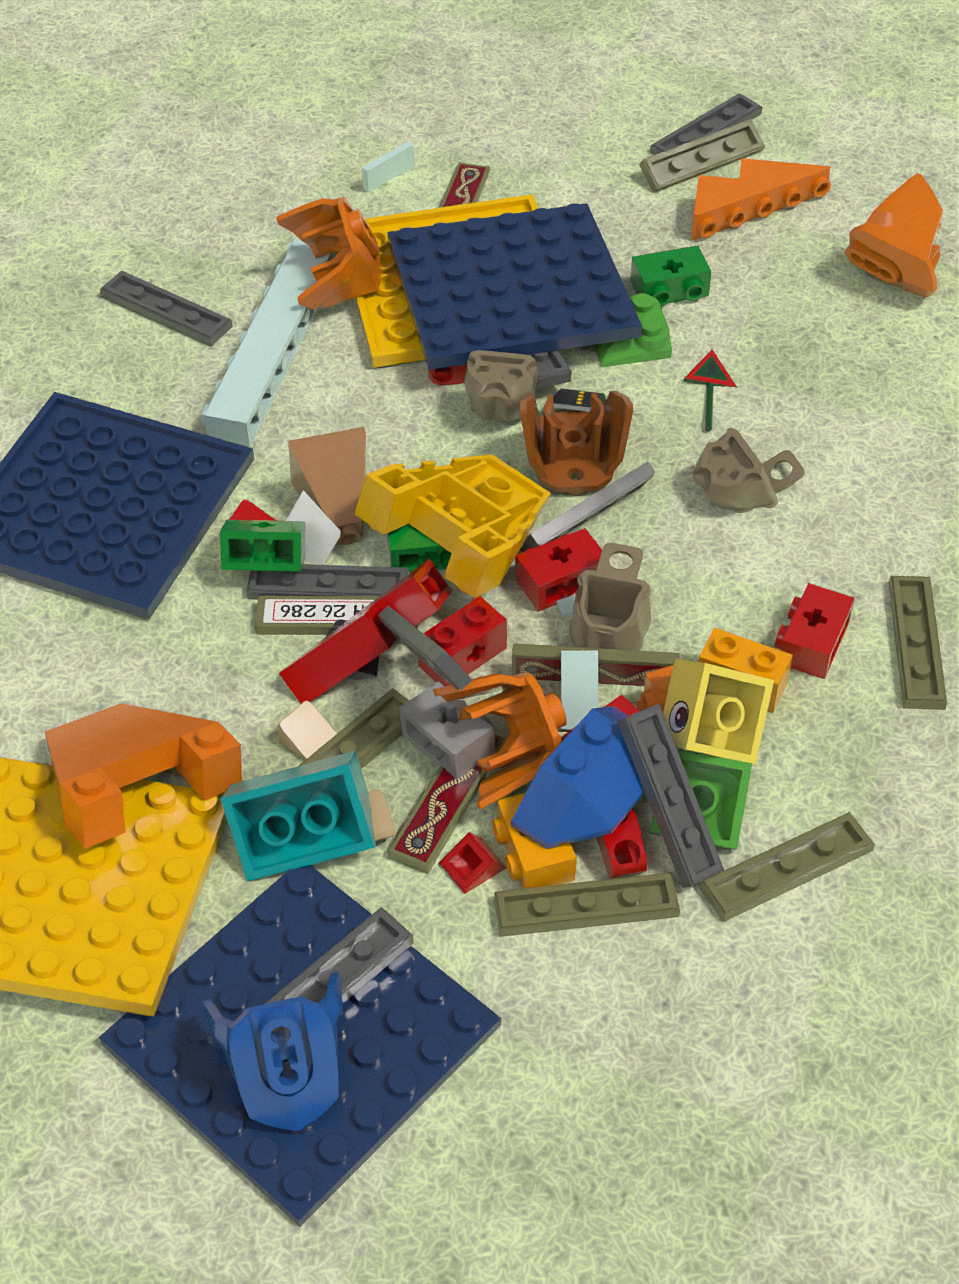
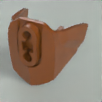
[520,391,633,496]

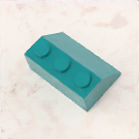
[221,751,376,882]

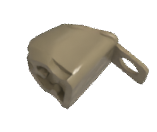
[464,350,538,422]
[693,428,805,513]
[569,543,651,651]

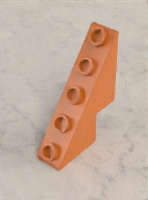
[691,158,831,240]

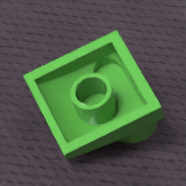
[594,293,672,367]
[649,749,752,850]

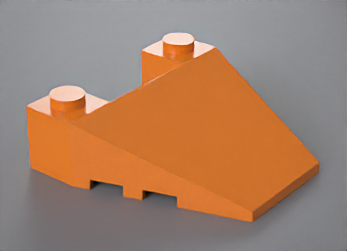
[45,703,242,849]

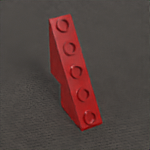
[279,559,453,704]

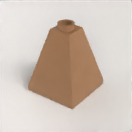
[288,427,366,545]

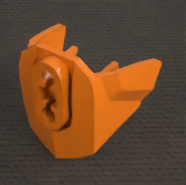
[845,173,943,297]
[276,196,382,310]
[433,672,567,810]

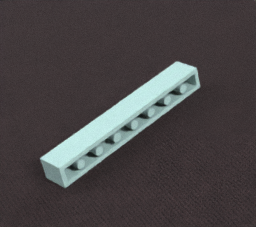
[202,236,338,447]

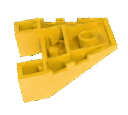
[355,454,551,598]

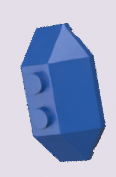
[511,706,645,849]

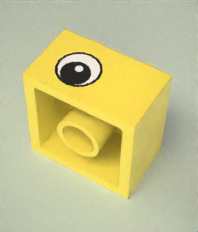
[663,658,774,765]

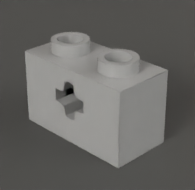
[399,681,496,779]

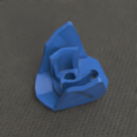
[201,971,343,1131]

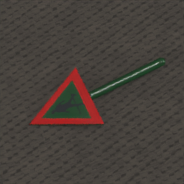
[683,349,738,432]

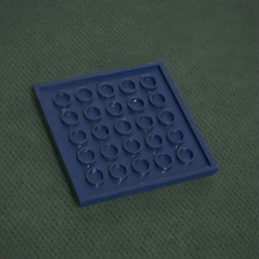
[387,203,642,370]
[0,392,255,620]
[99,865,501,1227]

